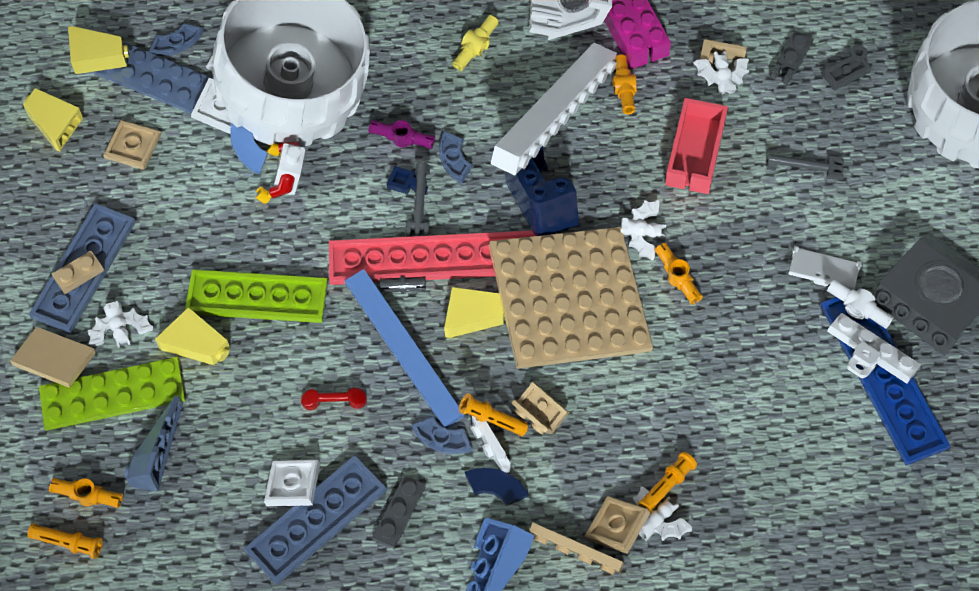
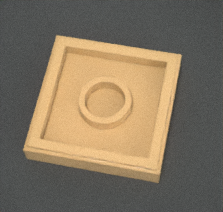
[103,120,162,170]
[585,496,650,554]

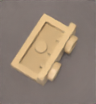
[511,382,570,434]

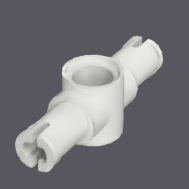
[827,279,894,329]

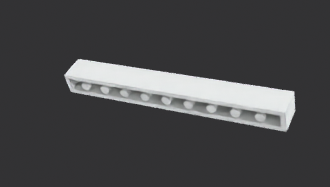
[491,43,617,175]

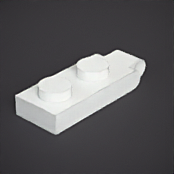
[470,416,511,473]

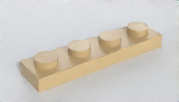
[529,523,624,575]

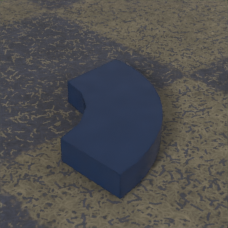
[465,468,528,506]

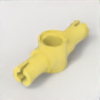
[452,15,499,72]

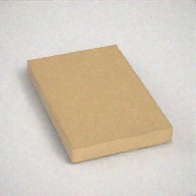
[10,327,96,388]

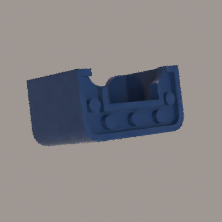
[505,146,579,236]

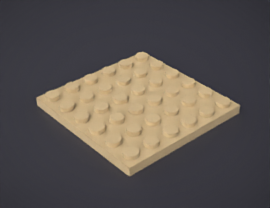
[488,227,653,369]

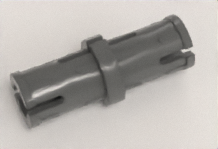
[380,276,426,294]

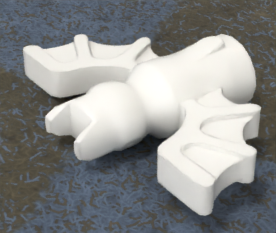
[693,51,749,95]
[621,200,666,260]
[88,301,153,348]
[633,486,692,541]

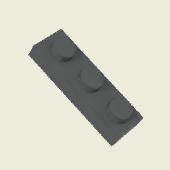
[372,475,426,550]

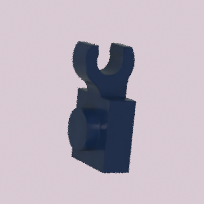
[386,166,428,195]

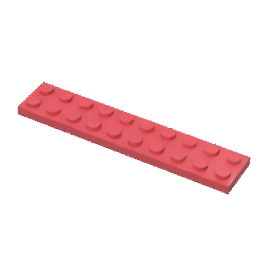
[329,231,536,285]

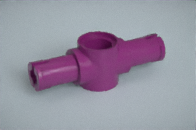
[368,119,435,149]

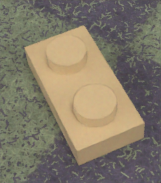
[52,251,104,294]

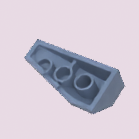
[125,396,183,492]

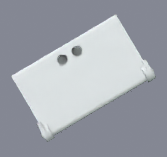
[789,246,862,290]

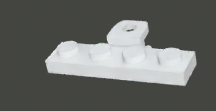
[827,313,921,383]

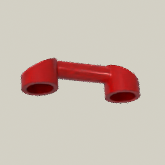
[301,388,367,410]

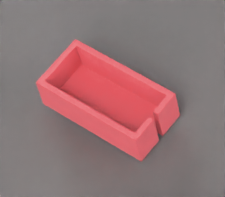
[665,98,728,194]

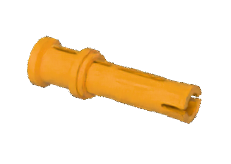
[459,393,528,437]
[638,452,697,513]
[27,523,103,559]

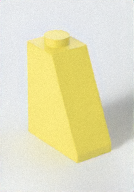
[68,26,130,74]
[23,88,83,152]
[444,287,505,338]
[155,307,231,365]

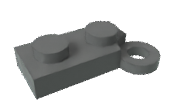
[822,45,871,91]

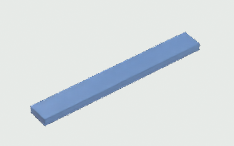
[345,269,464,428]

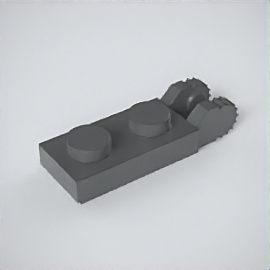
[771,31,814,85]

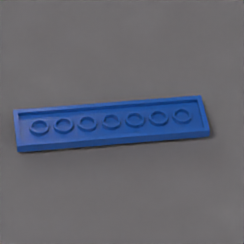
[821,287,950,466]

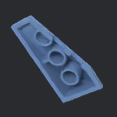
[466,517,535,591]

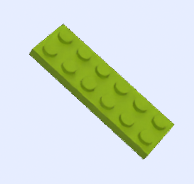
[185,270,328,323]
[39,357,185,431]

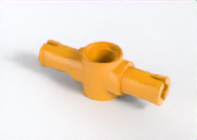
[613,55,637,115]
[654,243,703,305]
[49,477,123,509]

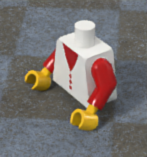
[255,141,305,204]

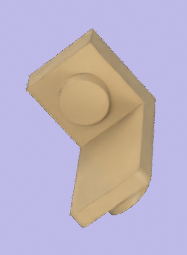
[700,39,747,66]

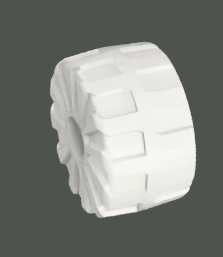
[213,0,370,147]
[907,0,979,168]

